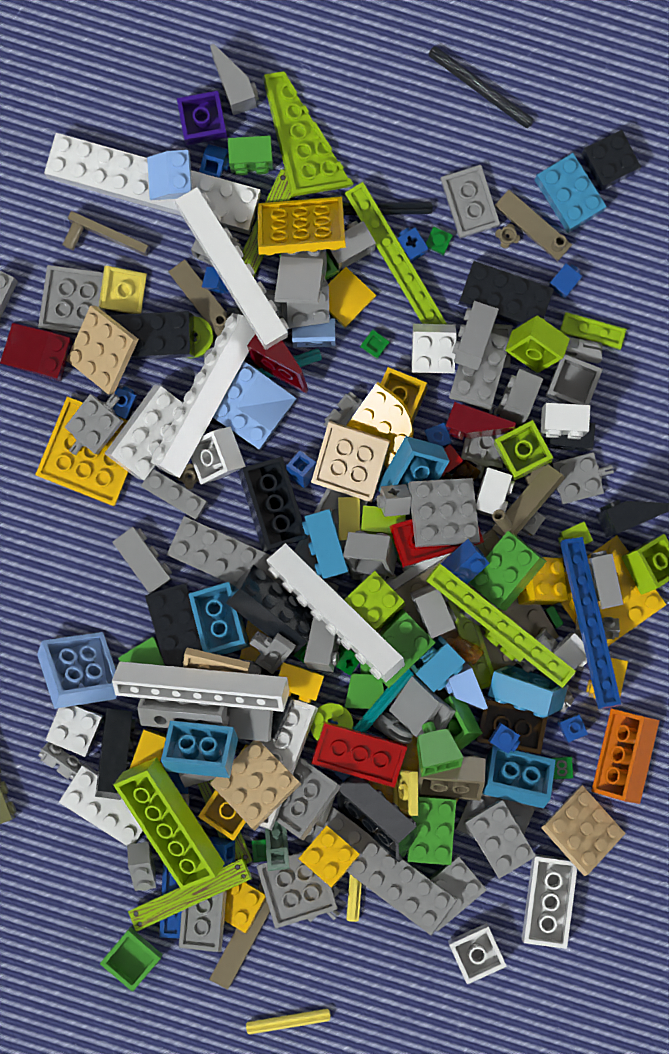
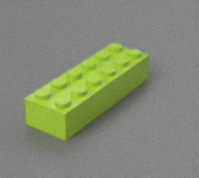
[113,757,225,890]

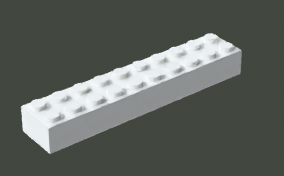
[44,133,261,235]

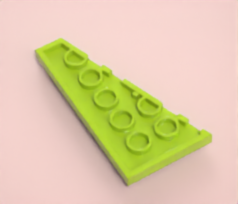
[263,71,353,197]

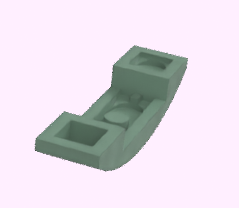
[265,821,290,871]

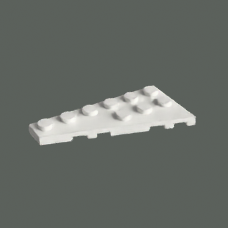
[260,699,318,830]

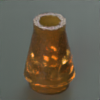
[451,636,484,666]

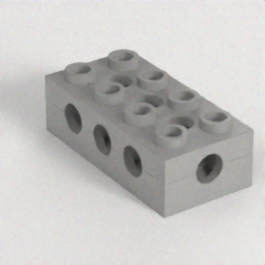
[137,698,230,728]

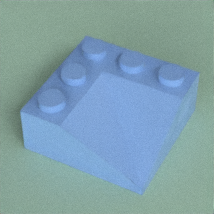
[213,361,297,451]
[37,632,117,709]

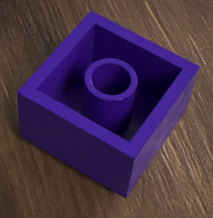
[176,91,227,146]

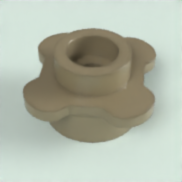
[495,224,520,249]
[177,464,199,489]

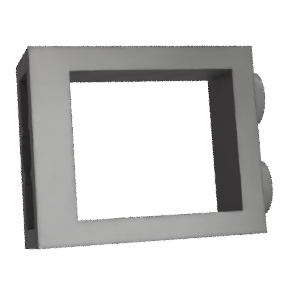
[588,551,624,609]

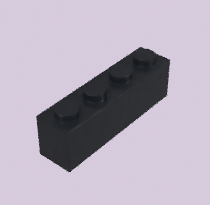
[95,708,136,800]

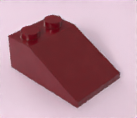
[0,323,73,382]
[247,334,309,393]
[446,402,517,440]

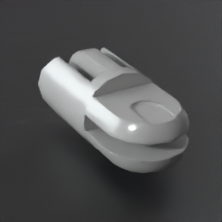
[565,338,602,363]
[373,713,413,744]

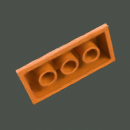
[591,709,660,804]

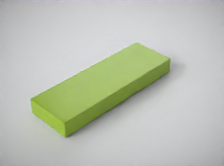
[560,312,627,350]

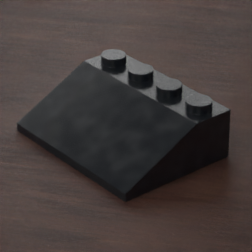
[596,499,669,537]

